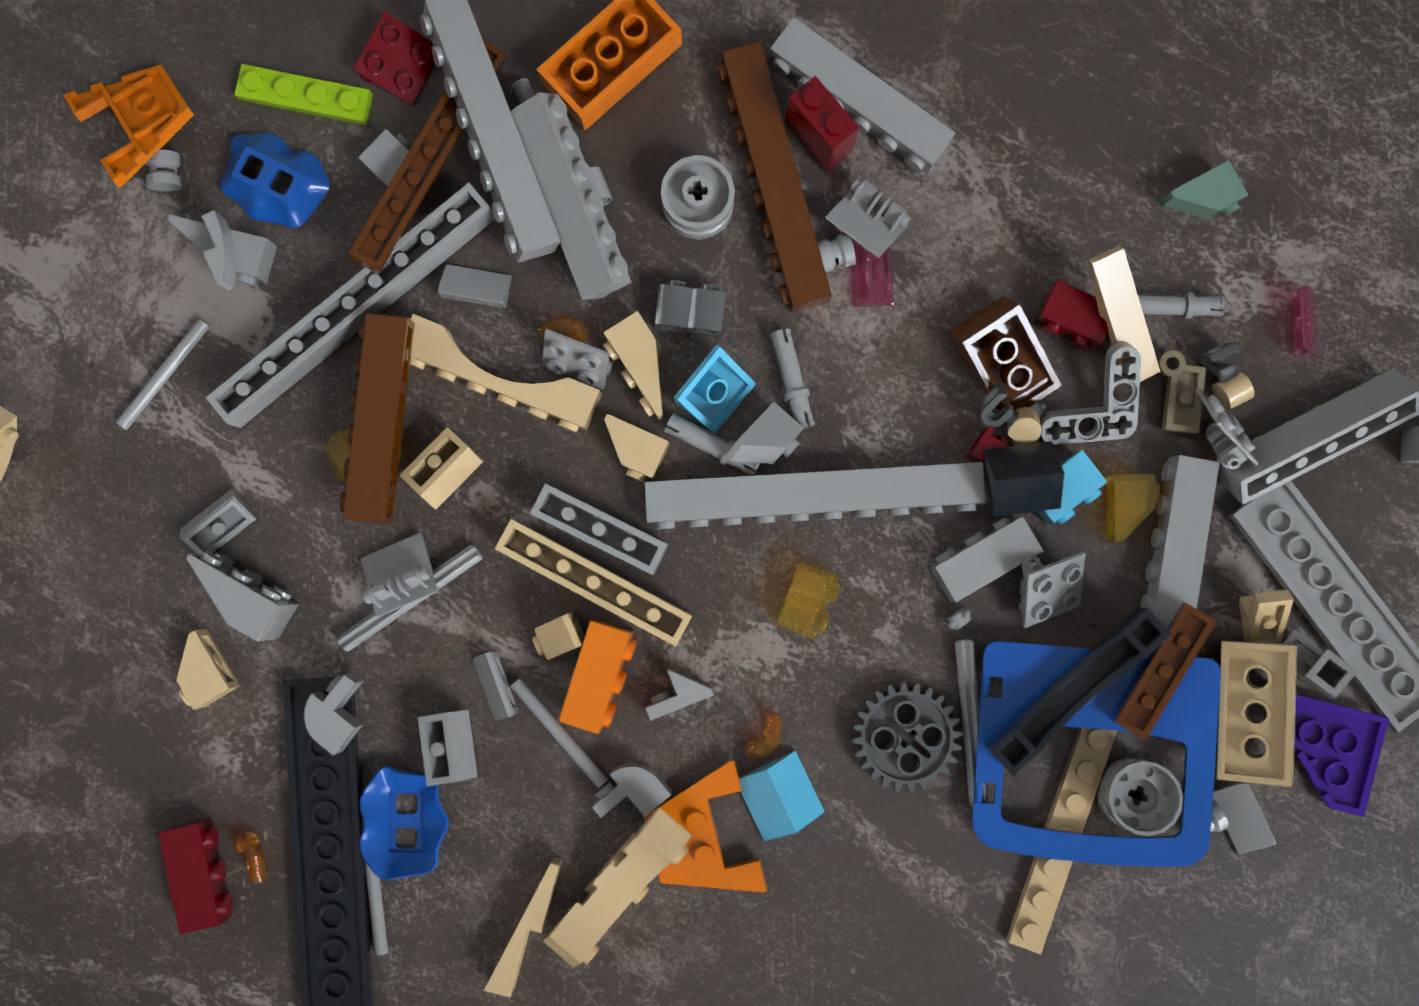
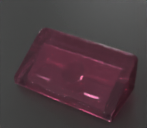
[851,241,893,307]
[1290,286,1318,358]

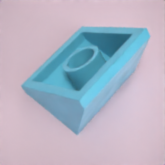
[674,345,756,434]
[739,750,825,841]

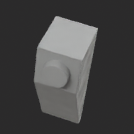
[168,214,277,286]

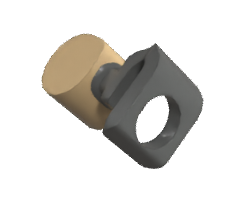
[1197,342,1255,410]
[981,383,1041,444]

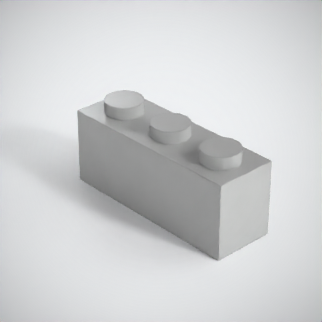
[930,515,1043,602]

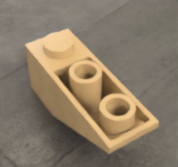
[603,311,663,421]

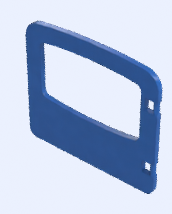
[972,641,1221,867]

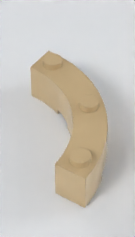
[543,808,692,968]

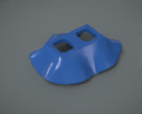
[220,133,329,228]
[359,766,449,880]

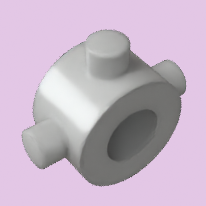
[947,608,972,630]

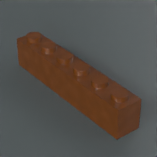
[340,313,415,524]

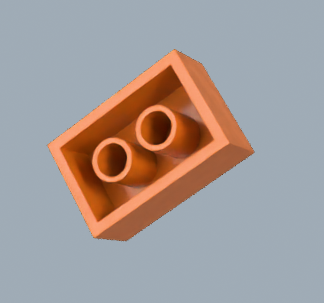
[558,619,638,734]

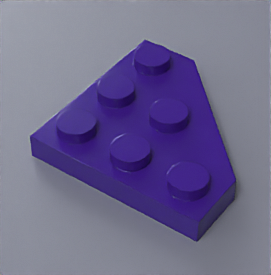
[1294,694,1389,817]

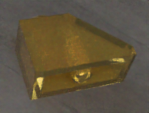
[1105,474,1160,543]

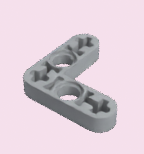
[1040,341,1141,445]

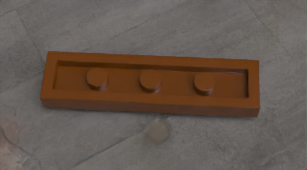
[1113,603,1217,740]

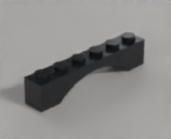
[985,607,1172,777]

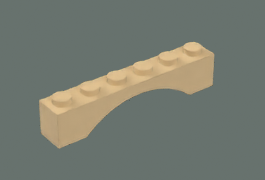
[410,314,602,433]

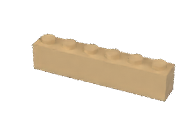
[495,519,693,647]

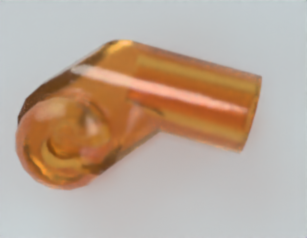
[537,315,587,342]
[745,714,782,760]
[234,832,267,883]

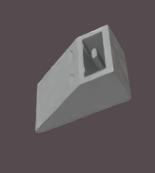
[186,551,299,642]

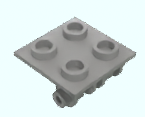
[825,178,911,258]
[542,329,613,390]
[1196,388,1259,469]
[361,532,439,618]
[1019,552,1086,628]

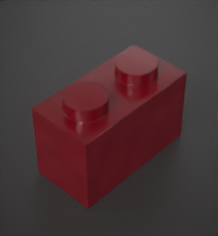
[1034,280,1108,351]

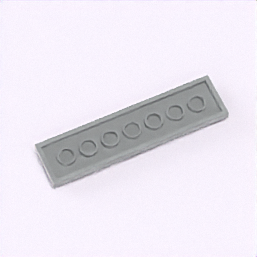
[1229,480,1419,733]

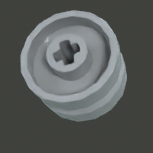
[661,155,735,240]

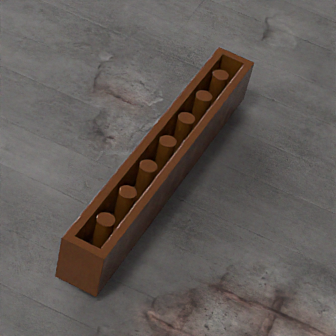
[717,41,832,313]

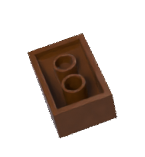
[948,296,1062,411]

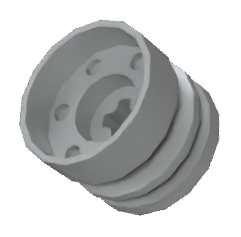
[1096,758,1183,836]

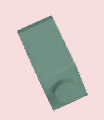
[1160,160,1248,219]

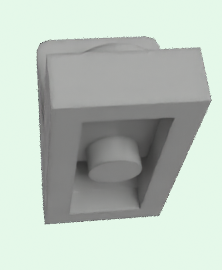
[645,668,714,721]

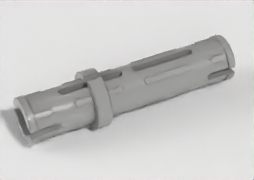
[1138,292,1225,319]
[770,328,815,429]
[664,413,760,476]

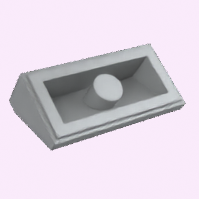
[437,264,512,308]
[180,489,256,554]
[473,650,519,721]
[1213,781,1276,855]

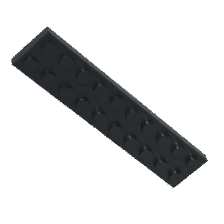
[283,676,374,1006]

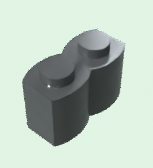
[655,280,726,336]

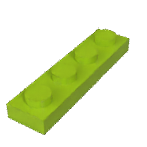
[234,64,373,126]

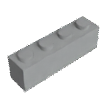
[530,483,669,575]

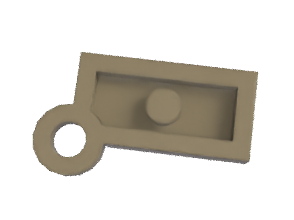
[1158,350,1206,435]

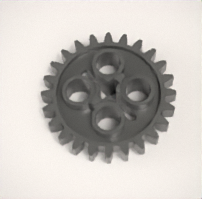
[851,681,963,793]

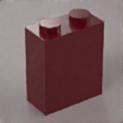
[785,75,860,173]

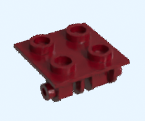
[353,11,435,106]

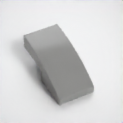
[202,210,237,290]

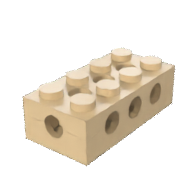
[1217,640,1297,787]

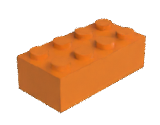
[536,0,682,131]

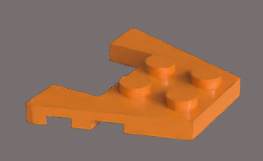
[63,65,194,188]
[644,759,767,892]

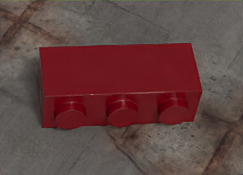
[158,818,233,935]

